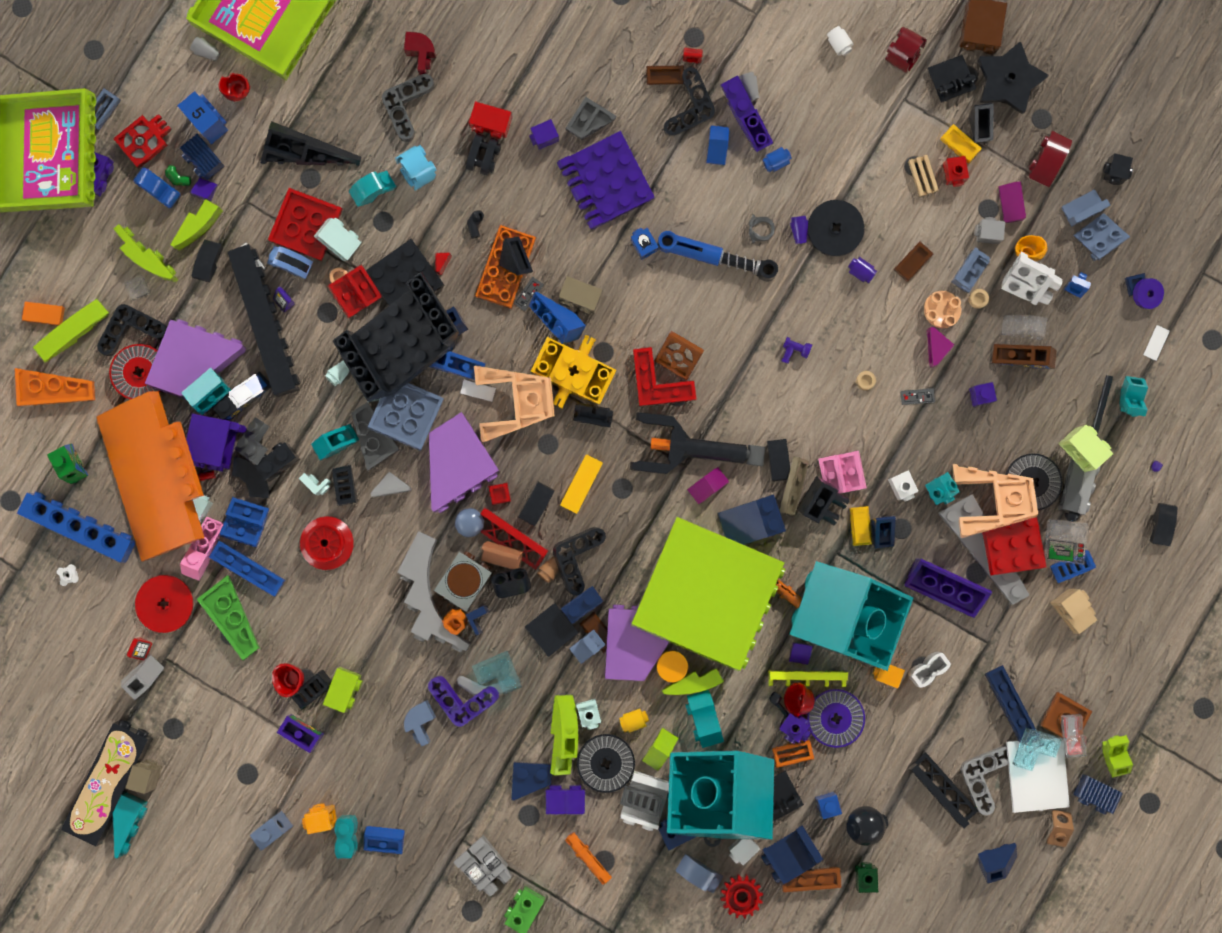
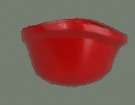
[272,663,305,697]
[784,682,815,717]

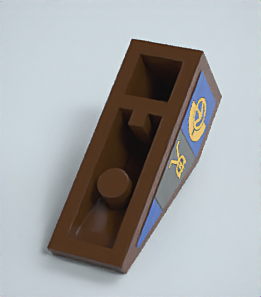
[992,344,1057,369]

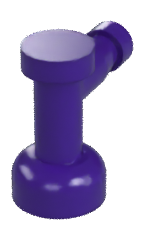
[782,337,812,364]

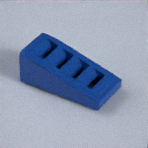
[1050,550,1096,583]

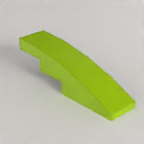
[33,299,109,363]

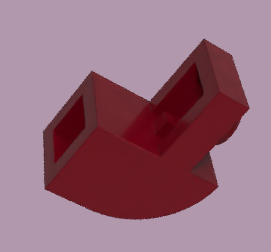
[404,32,436,75]

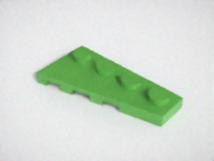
[197,575,260,660]

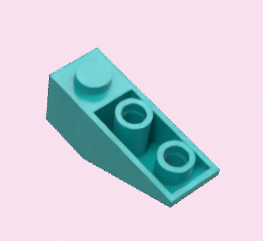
[113,792,148,859]

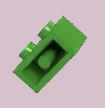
[504,886,545,933]

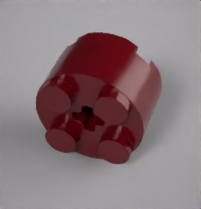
[885,27,927,73]

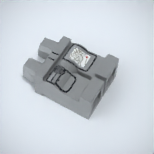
[453,835,512,896]

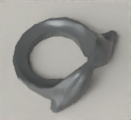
[749,214,775,243]

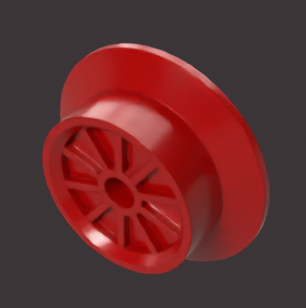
[300,516,354,570]

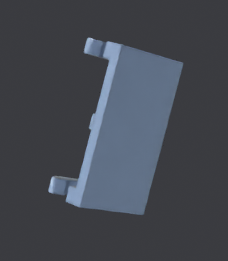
[951,247,990,293]

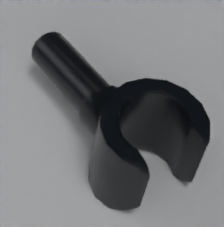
[769,691,789,718]

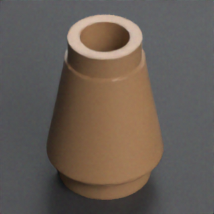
[537,556,559,583]

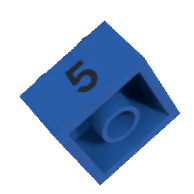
[177,91,228,144]

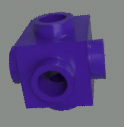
[779,713,811,744]

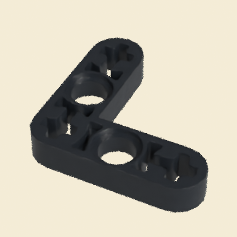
[663,67,715,136]
[97,304,167,356]
[553,527,606,596]

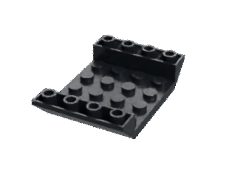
[333,272,459,402]

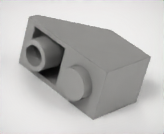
[121,654,164,700]

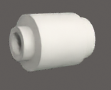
[827,26,854,56]

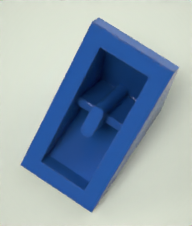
[706,125,729,165]

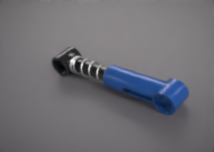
[658,231,778,282]

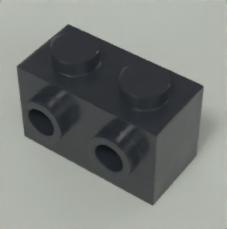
[254,442,300,482]

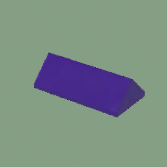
[904,558,992,618]

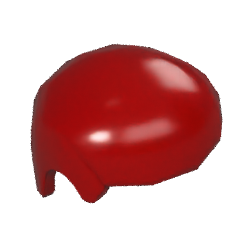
[218,73,250,102]

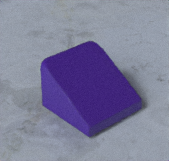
[190,178,217,202]
[789,642,813,665]

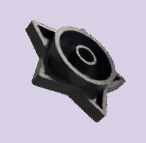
[977,42,1049,114]

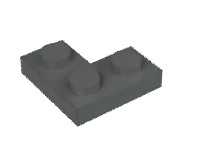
[235,417,270,465]

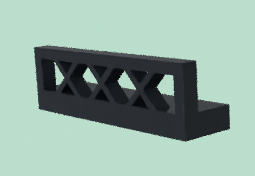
[908,752,978,829]

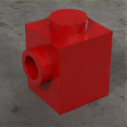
[943,156,969,187]

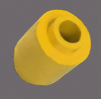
[619,708,649,733]

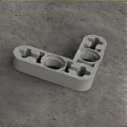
[960,746,1009,815]

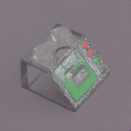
[1045,519,1089,565]

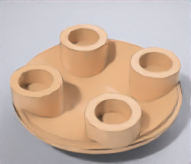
[924,291,961,328]

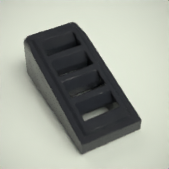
[332,465,358,506]
[291,670,332,710]

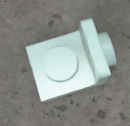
[299,473,331,496]

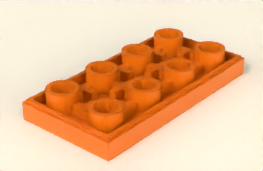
[475,225,536,309]

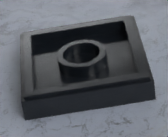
[525,603,579,657]

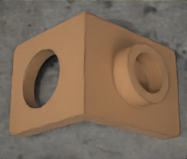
[1047,810,1074,847]

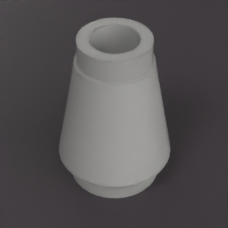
[190,37,221,61]
[739,72,759,101]

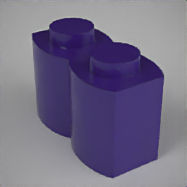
[546,785,585,814]

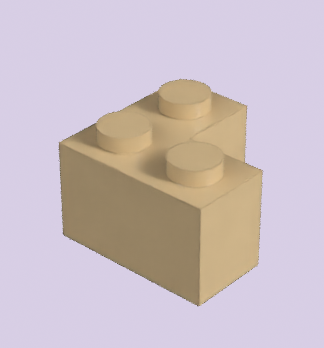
[1050,589,1097,634]

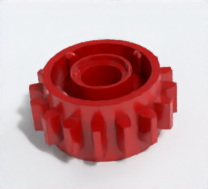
[720,874,763,919]

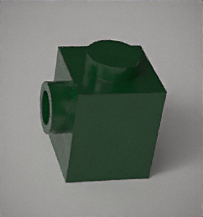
[855,862,879,893]

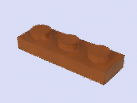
[782,867,842,892]

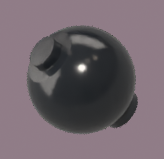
[846,806,888,846]

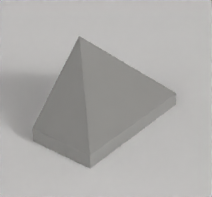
[371,472,412,497]

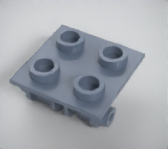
[1074,213,1130,261]

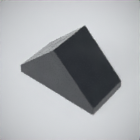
[969,103,994,143]

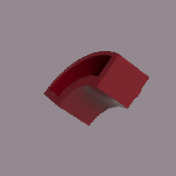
[1028,131,1072,187]

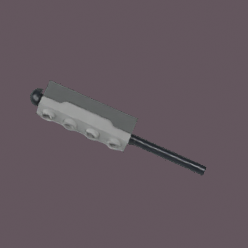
[1058,375,1113,522]

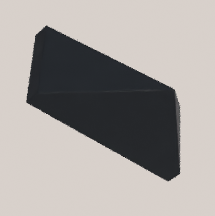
[499,237,533,275]

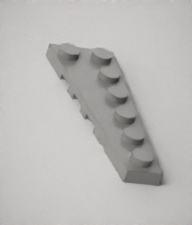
[938,494,1029,605]

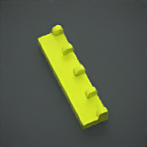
[768,670,848,687]

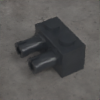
[797,476,849,526]

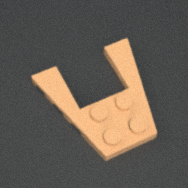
[474,366,555,442]
[952,464,1038,538]

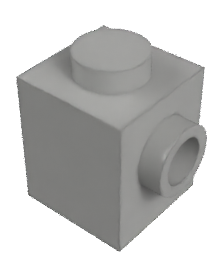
[974,217,1005,244]

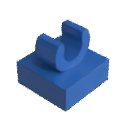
[1064,272,1091,298]

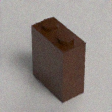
[959,0,1007,54]

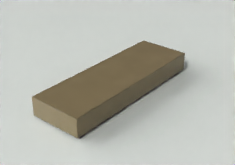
[780,456,809,517]

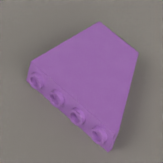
[145,319,246,400]
[429,412,500,513]
[605,605,669,681]

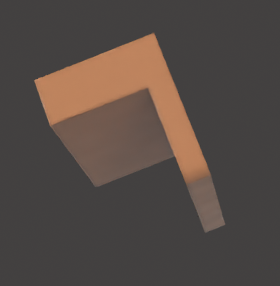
[481,541,524,569]

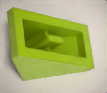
[642,728,679,771]

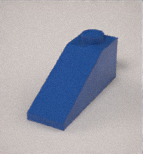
[429,351,486,380]

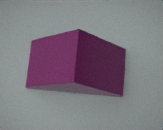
[926,327,955,368]
[687,467,729,505]

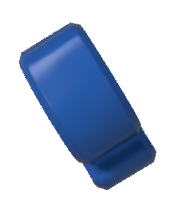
[133,167,181,208]

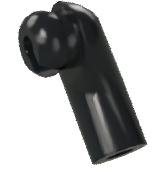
[467,210,484,239]

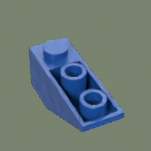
[529,292,586,344]

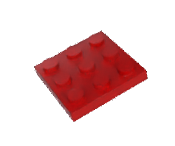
[268,188,343,261]
[982,517,1047,576]

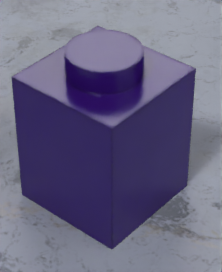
[529,119,559,150]
[969,382,997,407]

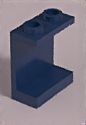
[761,825,823,886]

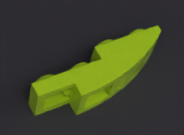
[113,224,178,282]
[550,695,578,776]

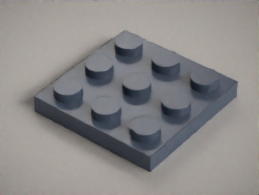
[368,383,444,451]

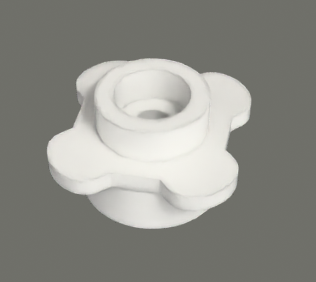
[57,564,79,586]

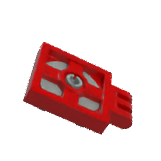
[113,114,172,169]

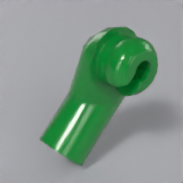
[165,165,191,186]

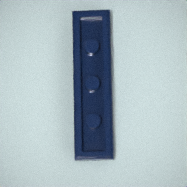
[984,665,1039,744]

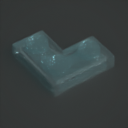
[472,651,522,695]
[1012,728,1062,771]

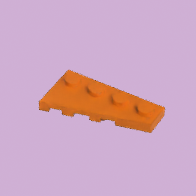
[15,368,95,407]

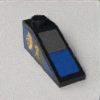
[212,371,271,421]

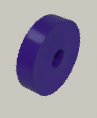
[1133,278,1164,309]

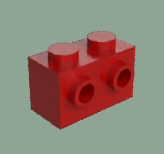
[469,101,513,139]

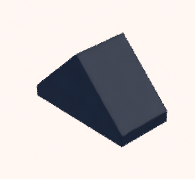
[871,516,896,549]

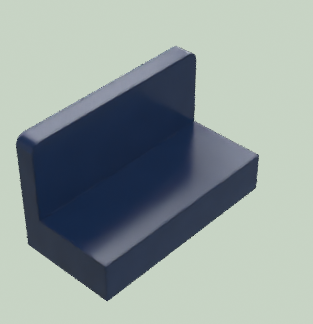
[466,605,490,636]

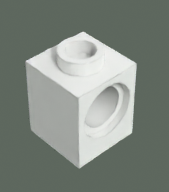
[729,839,760,865]

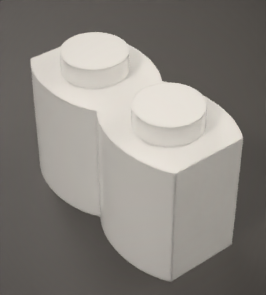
[908,652,951,688]

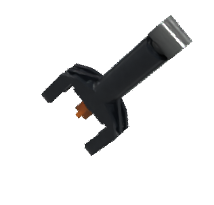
[630,412,765,474]

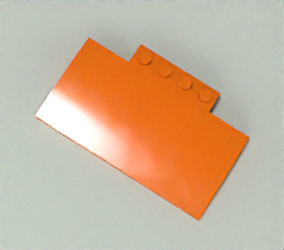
[96,391,205,562]

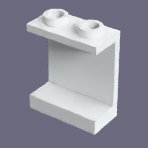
[620,771,669,831]

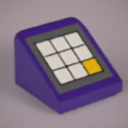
[273,287,295,312]

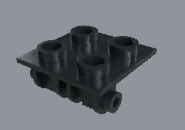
[927,55,976,103]
[773,770,804,822]

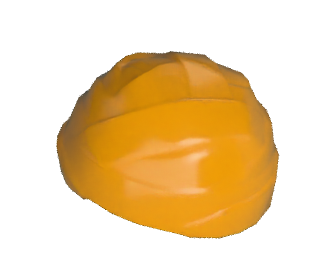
[1015,235,1047,262]

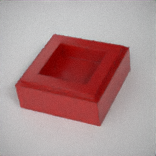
[488,483,511,505]

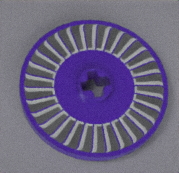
[807,689,865,748]

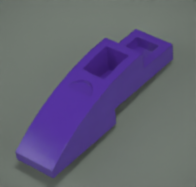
[720,75,773,152]

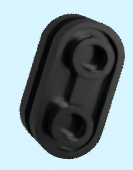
[466,133,501,176]

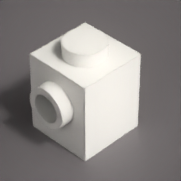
[888,470,918,502]

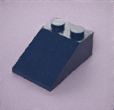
[717,494,786,545]

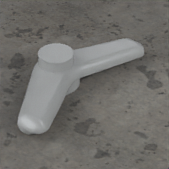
[457,676,515,702]

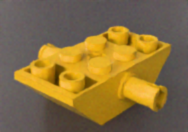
[531,335,617,409]

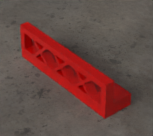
[480,507,549,570]

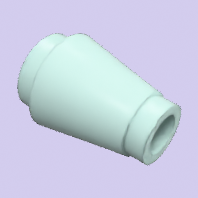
[325,361,350,386]

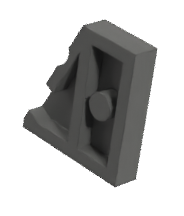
[566,97,616,140]

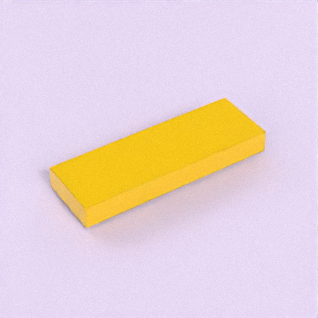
[560,454,603,514]

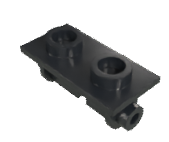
[573,403,613,428]

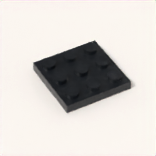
[366,239,445,306]

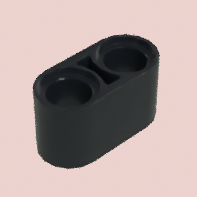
[491,568,531,598]

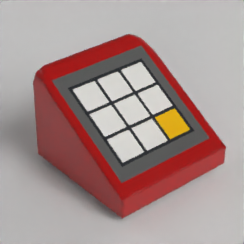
[126,637,152,660]

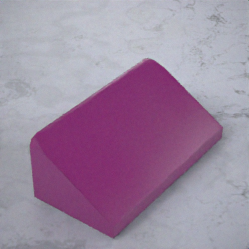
[998,181,1026,223]

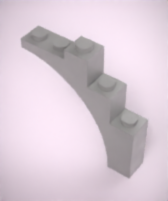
[397,531,471,652]

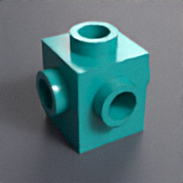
[925,472,960,505]

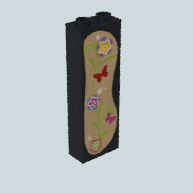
[61,720,153,847]

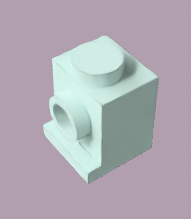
[576,699,601,730]

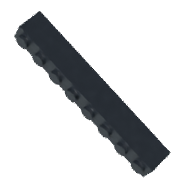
[227,244,300,397]

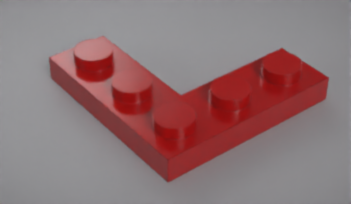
[633,347,697,407]

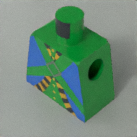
[47,444,89,484]

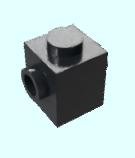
[1103,153,1133,185]

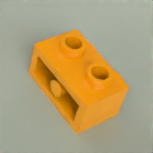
[302,803,337,834]

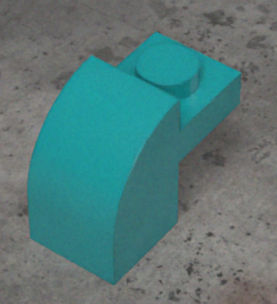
[348,170,396,207]
[1119,376,1148,417]

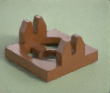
[655,331,704,380]

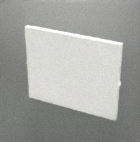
[1006,737,1070,813]

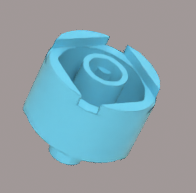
[395,145,437,191]

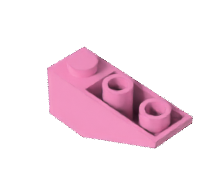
[180,517,224,581]

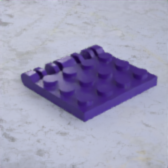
[557,131,655,230]

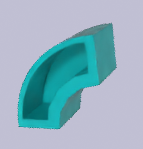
[685,689,724,748]

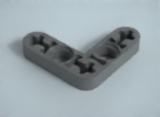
[382,74,434,142]

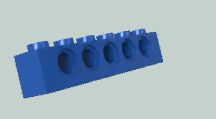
[17,491,136,563]

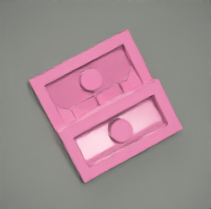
[818,451,867,494]

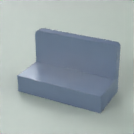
[1062,190,1110,227]

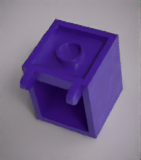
[186,414,247,472]

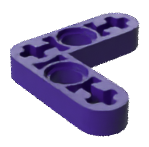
[428,676,499,727]

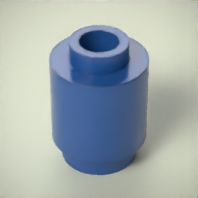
[762,147,792,172]

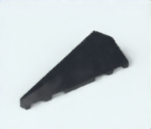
[260,121,362,166]

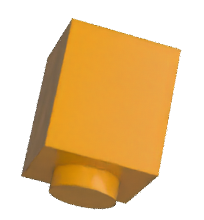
[872,665,905,689]

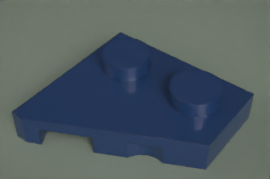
[511,762,552,800]

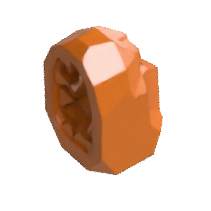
[442,608,468,635]

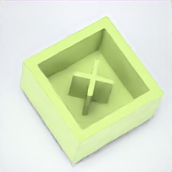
[1058,425,1113,472]

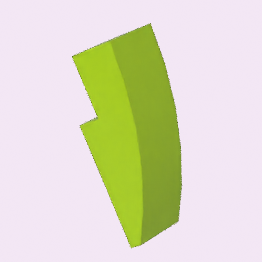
[170,199,223,251]
[661,668,724,695]

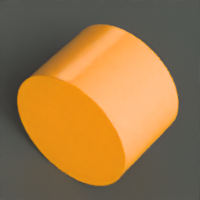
[656,650,688,682]

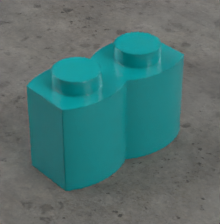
[335,815,358,859]

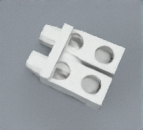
[1001,251,1062,305]

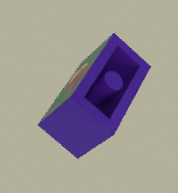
[277,714,324,753]

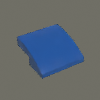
[220,497,269,548]

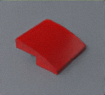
[327,264,382,318]

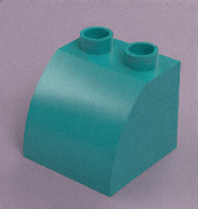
[789,561,913,671]
[667,751,774,839]

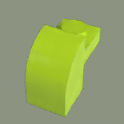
[1102,735,1133,778]

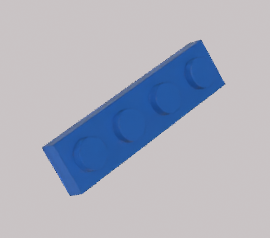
[209,541,286,597]

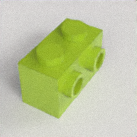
[323,667,363,713]

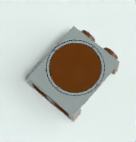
[434,551,493,612]

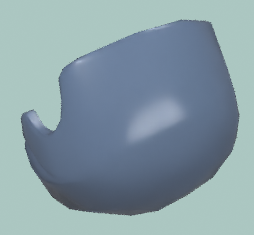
[455,508,484,538]

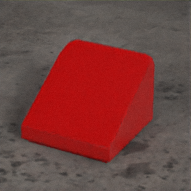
[683,48,703,63]
[435,253,452,275]

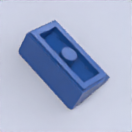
[364,826,405,854]

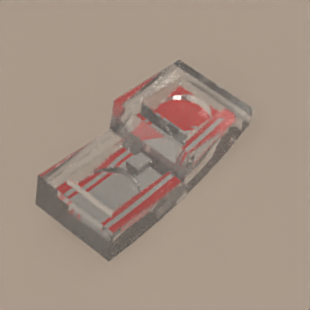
[1061,714,1087,758]

